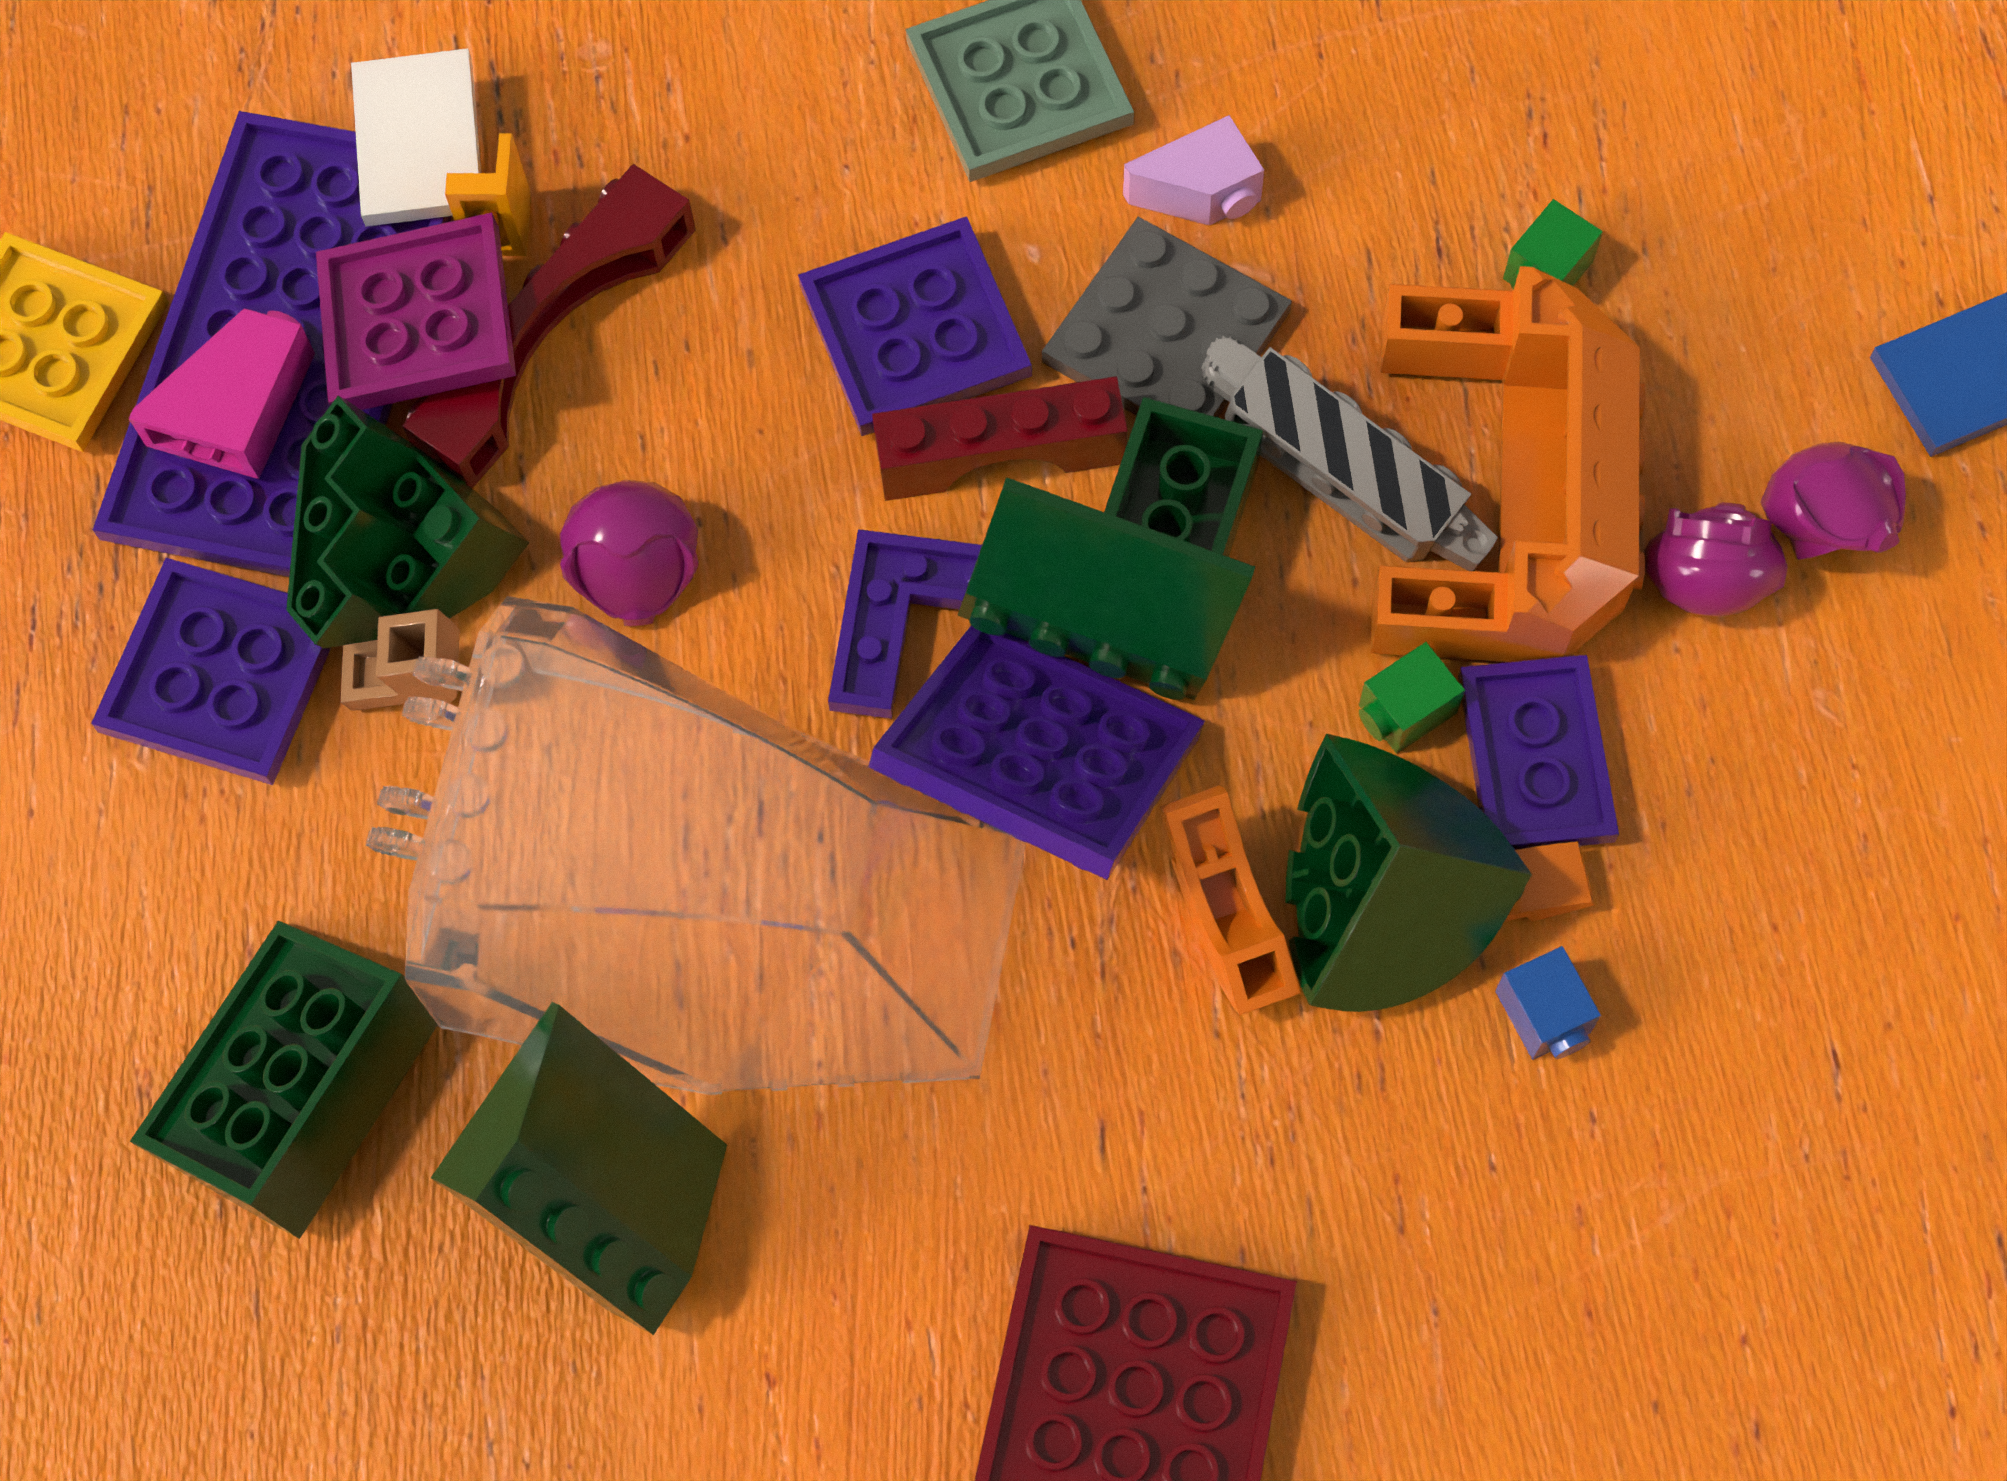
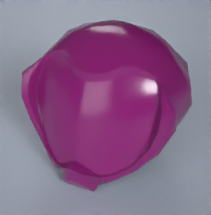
[1760,442,1906,560]
[560,480,699,626]
[1644,502,1788,617]

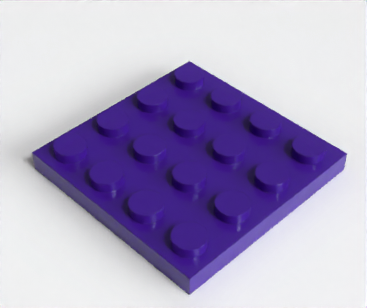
[868,625,1205,880]

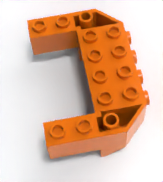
[1370,266,1645,662]

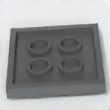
[1042,216,1292,417]

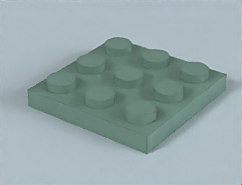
[905,0,1134,182]

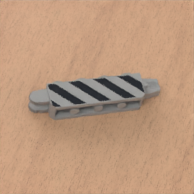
[1201,336,1498,571]

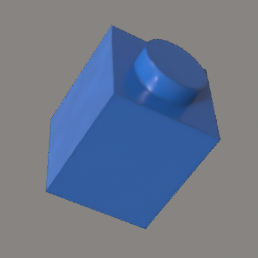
[1495,946,1601,1060]

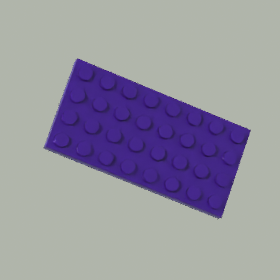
[92,111,452,577]

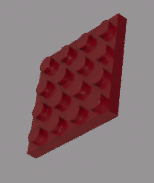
[975,1225,1297,1481]

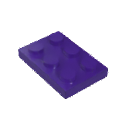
[1458,655,1619,850]

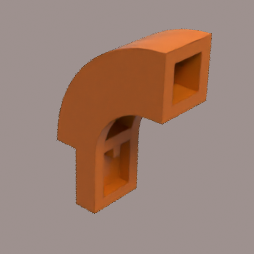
[1160,785,1301,1016]

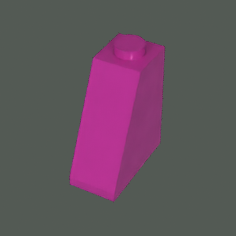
[129,308,315,479]

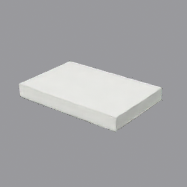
[351,48,481,227]

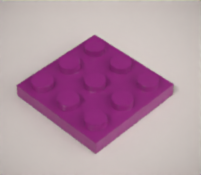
[316,212,516,410]

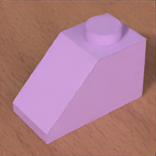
[1123,115,1264,225]

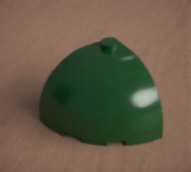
[1285,733,1532,1012]

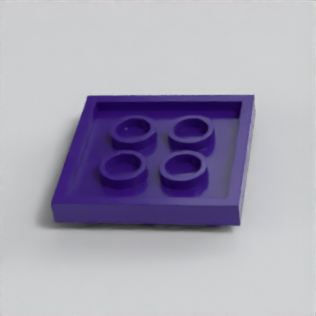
[798,216,1032,436]
[91,558,331,785]

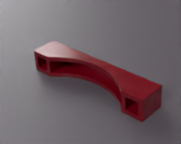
[402,164,696,489]

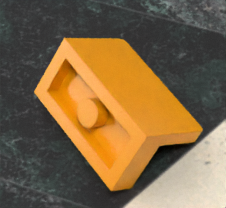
[445,133,531,256]

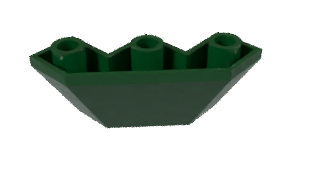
[286,396,529,648]

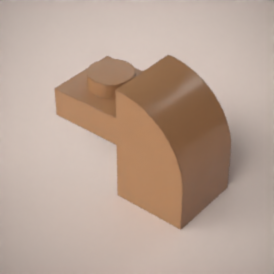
[341,609,460,712]

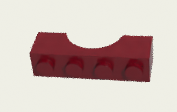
[872,376,1128,501]

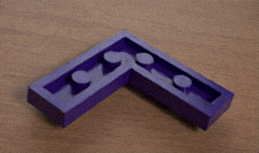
[828,529,982,719]

